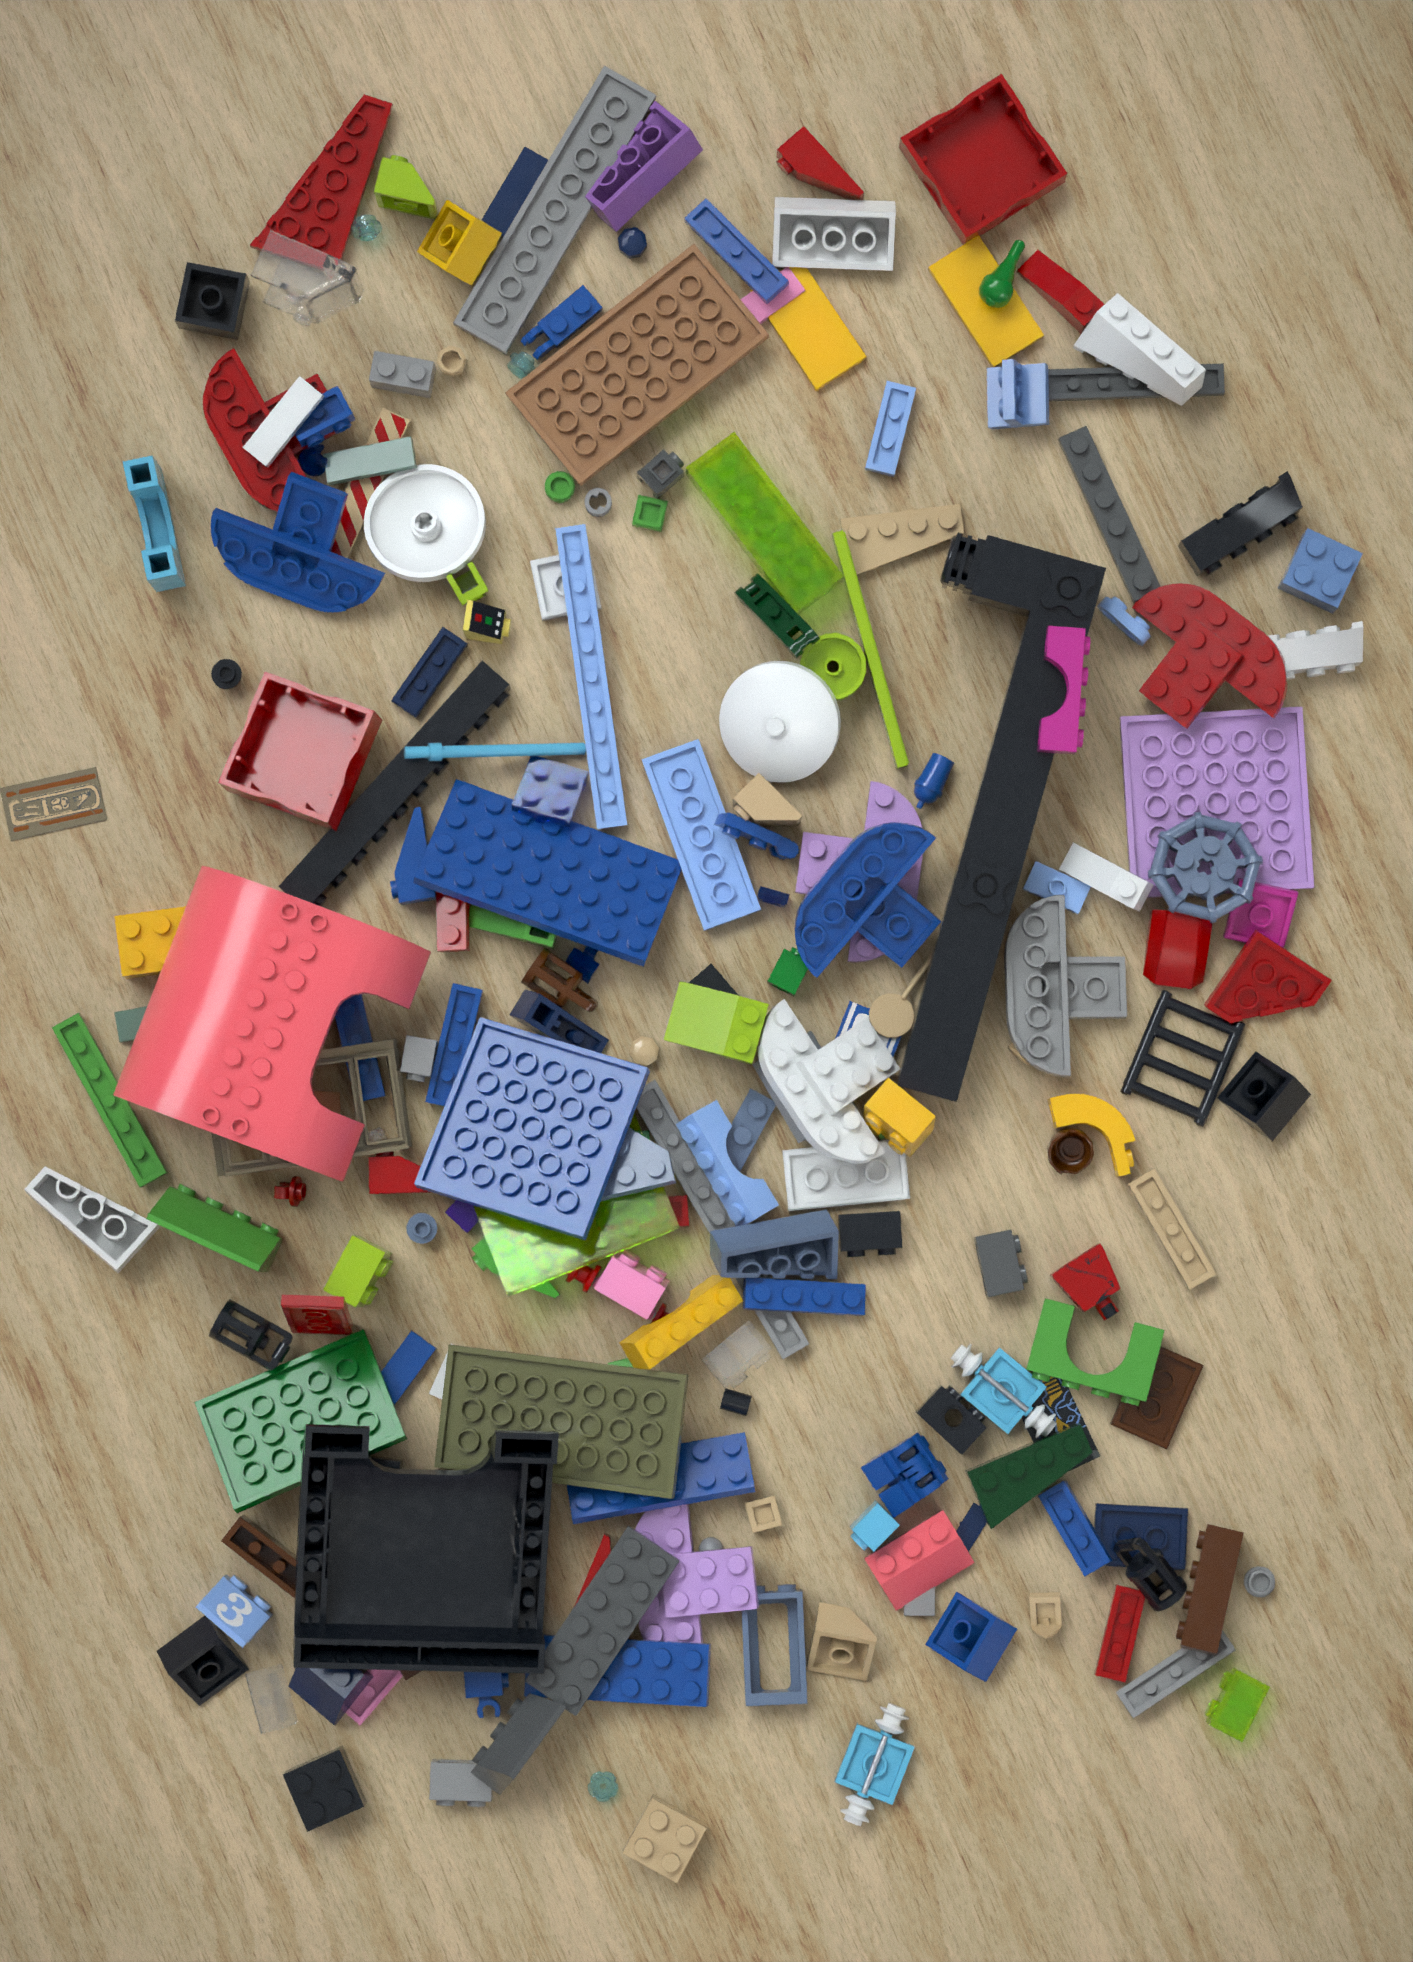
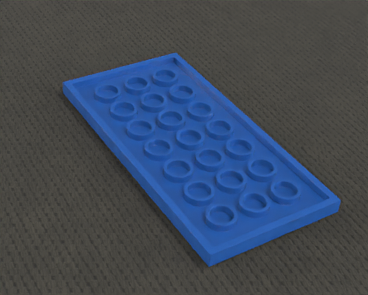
[413,779,681,967]

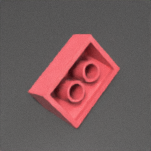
[864,1510,975,1611]

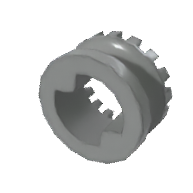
[585,488,612,517]

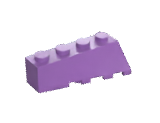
[585,101,703,232]

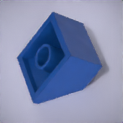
[925,1592,1017,1682]

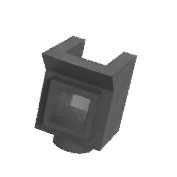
[637,449,684,499]

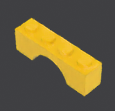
[619,1275,743,1370]

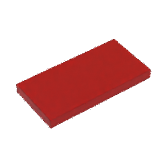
[281,1295,353,1335]

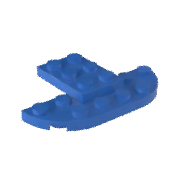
[211,472,385,613]
[794,822,941,978]

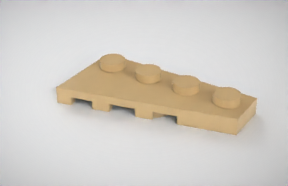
[840,504,964,576]

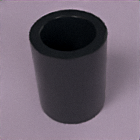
[720,1388,752,1416]

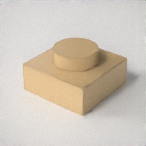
[745,1495,782,1533]

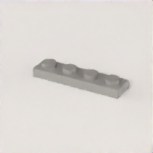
[1116,1630,1236,1719]

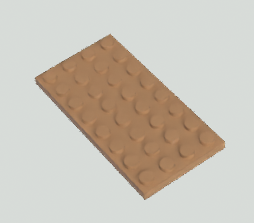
[505,244,769,487]

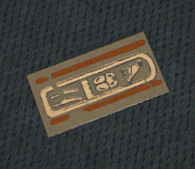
[0,767,107,841]

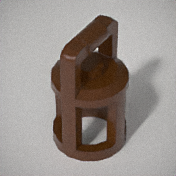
[521,948,598,1012]

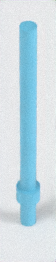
[404,743,586,761]

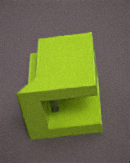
[446,562,489,606]

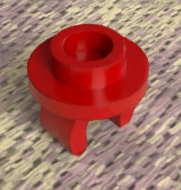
[274,1176,306,1207]

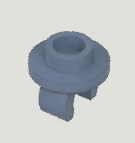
[406,1213,437,1244]

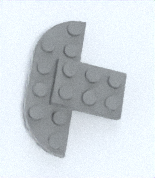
[1004,895,1127,1078]

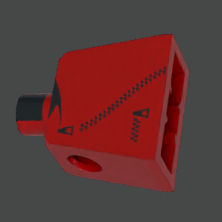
[1050,1243,1121,1321]

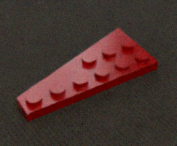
[250,94,393,275]

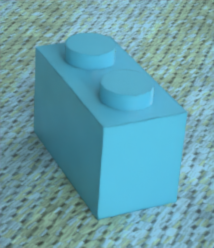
[850,1500,900,1552]

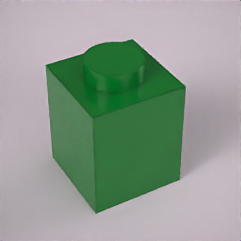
[767,947,808,997]

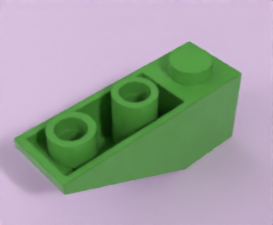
[469,904,557,950]

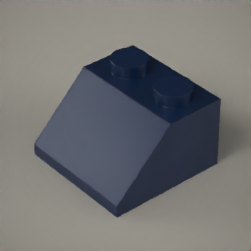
[288,1668,374,1725]

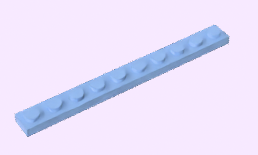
[555,524,628,829]

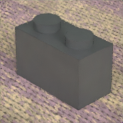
[974,1230,1028,1297]

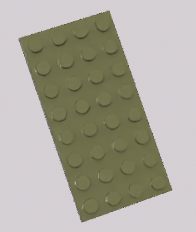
[434,1344,689,1499]

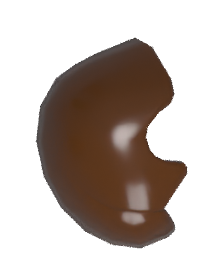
[1047,1128,1094,1175]

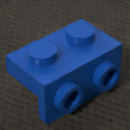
[295,386,355,447]

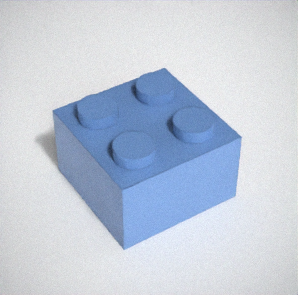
[1278,528,1363,614]

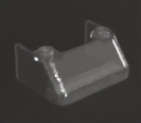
[251,230,364,327]

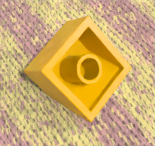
[417,200,502,286]

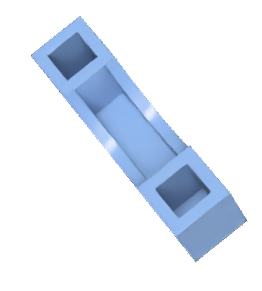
[676,1100,779,1226]

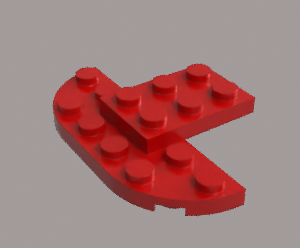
[203,348,336,512]
[1132,583,1288,729]

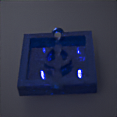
[512,756,589,828]

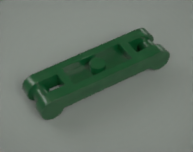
[734,573,820,659]

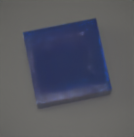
[757,886,790,908]

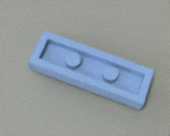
[865,381,916,477]

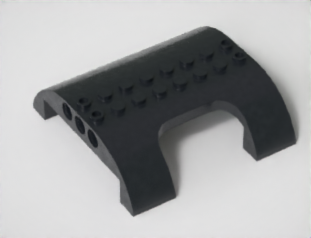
[293,1424,559,1674]

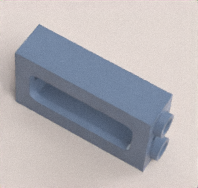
[742,1584,807,1706]

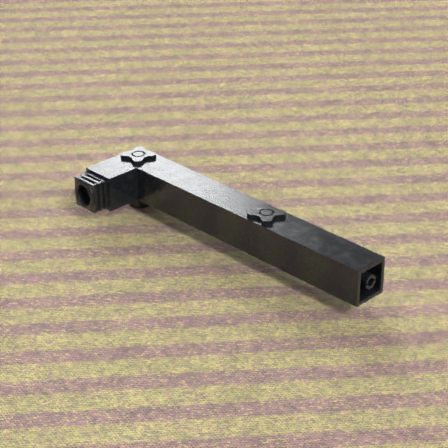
[896,532,1106,1102]

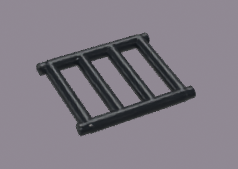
[1120,990,1245,1127]

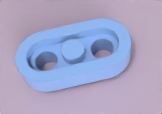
[1097,596,1151,646]

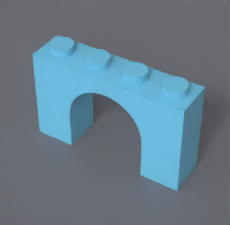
[123,455,186,592]

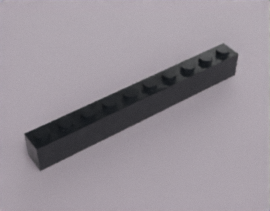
[278,660,511,906]

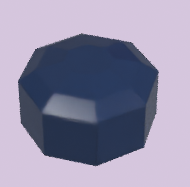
[618,227,647,259]

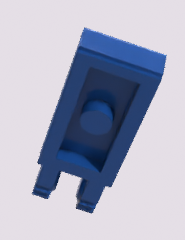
[521,285,603,360]
[714,812,800,860]

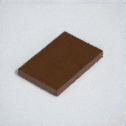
[1110,1346,1204,1449]

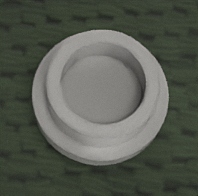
[1244,1566,1275,1597]

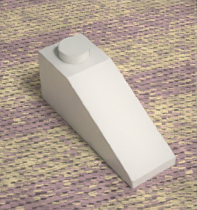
[1059,842,1153,912]

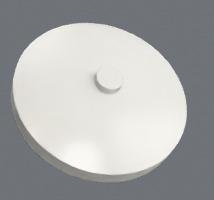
[364,464,486,582]
[719,661,841,782]

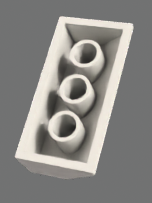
[772,197,896,271]

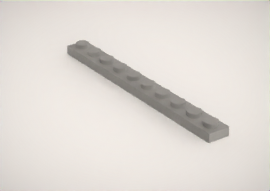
[636,1080,809,1359]

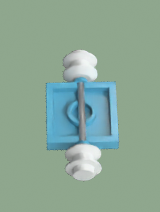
[950,1344,1057,1438]
[835,1703,915,1826]

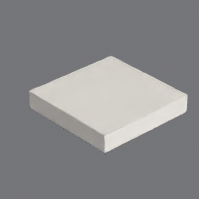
[530,550,601,621]

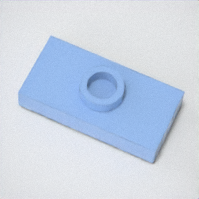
[1023,861,1091,914]

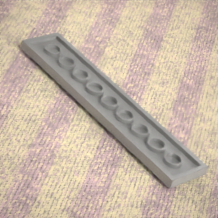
[453,66,656,355]

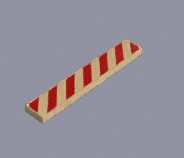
[331,408,411,559]

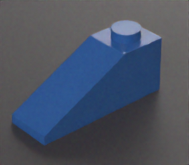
[390,807,436,905]

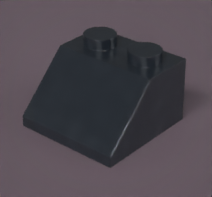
[1217,1051,1311,1141]
[156,1616,249,1706]

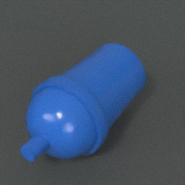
[914,753,954,809]

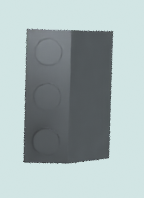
[470,1693,566,1795]

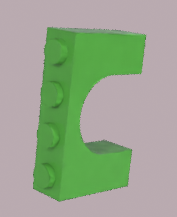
[1026,1298,1165,1406]

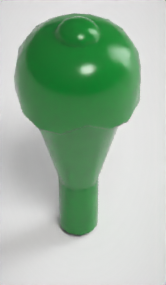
[979,240,1025,308]

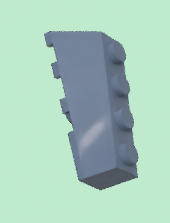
[710,1209,839,1279]

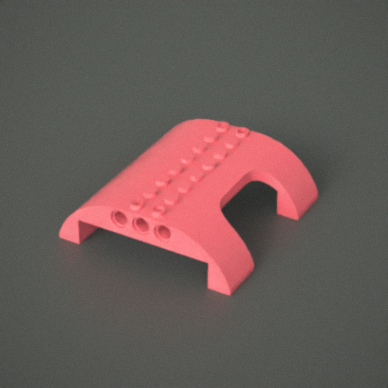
[113,866,431,1182]

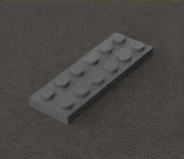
[525,1526,680,1716]

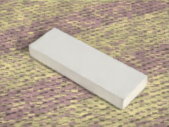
[243,376,325,467]

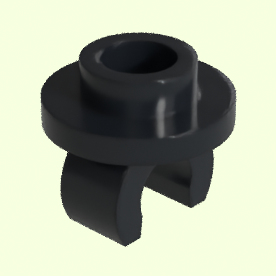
[211,659,242,690]

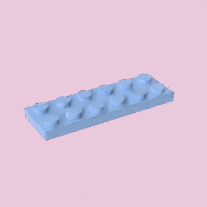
[641,739,761,931]

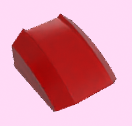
[1143,910,1212,989]

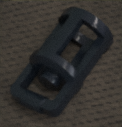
[209,1299,293,1370]
[1113,1538,1187,1612]

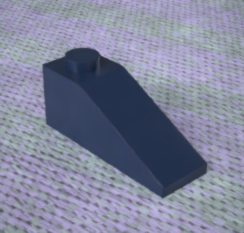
[510,989,609,1053]

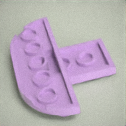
[795,781,923,962]
[635,1504,759,1643]

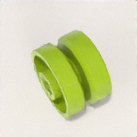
[800,633,866,701]

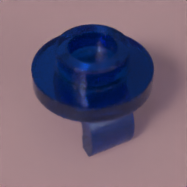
[298,444,328,477]

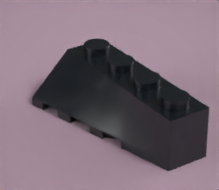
[1178,471,1303,576]

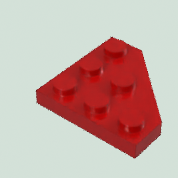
[1204,929,1332,1023]

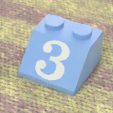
[196,1575,273,1648]

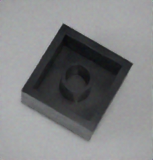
[175,262,250,340]
[283,1745,367,1832]

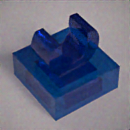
[566,946,600,984]

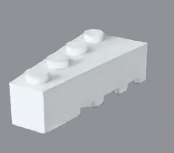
[24,1167,159,1273]

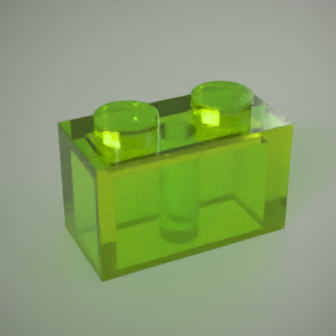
[1205,1667,1270,1742]

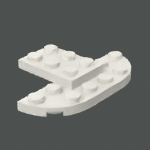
[757,999,900,1164]

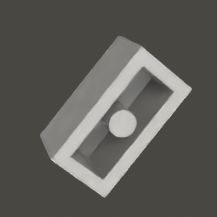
[369,351,436,398]
[429,1759,493,1807]

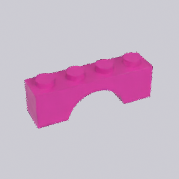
[1037,626,1090,755]

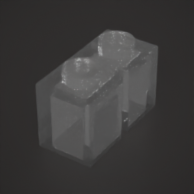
[702,1320,772,1388]

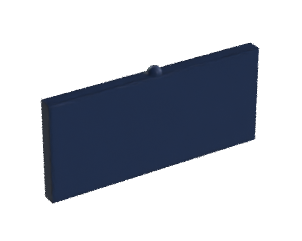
[956,1503,987,1552]

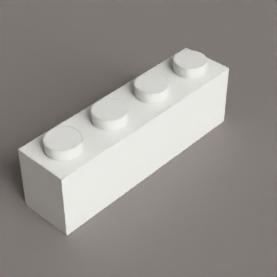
[1073,293,1206,406]
[1269,621,1363,680]

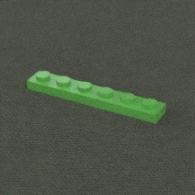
[52,1013,168,1188]

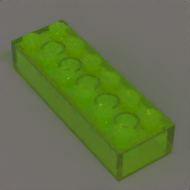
[686,432,844,614]

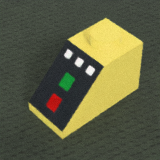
[463,600,511,644]

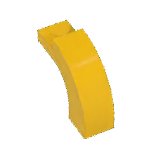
[1047,1094,1136,1177]

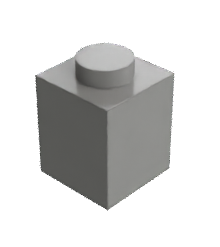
[400,1035,438,1082]

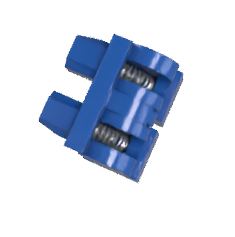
[861,1433,949,1518]

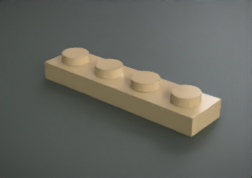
[1127,1168,1216,1290]

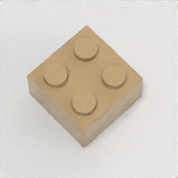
[623,1794,707,1883]

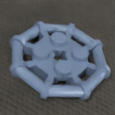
[1148,812,1263,923]

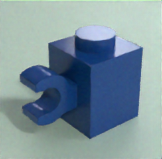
[464,1672,509,1718]

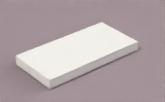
[782,1140,910,1211]

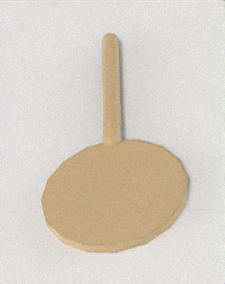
[869,951,933,1038]

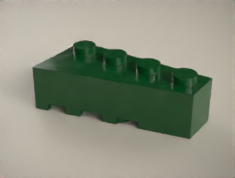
[965,1423,1093,1529]

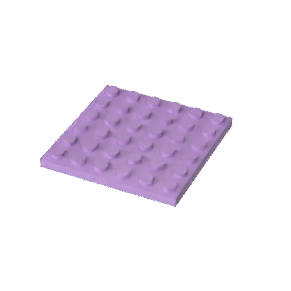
[1119,707,1314,898]

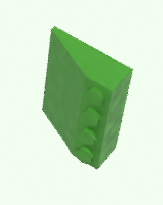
[146,1184,283,1272]

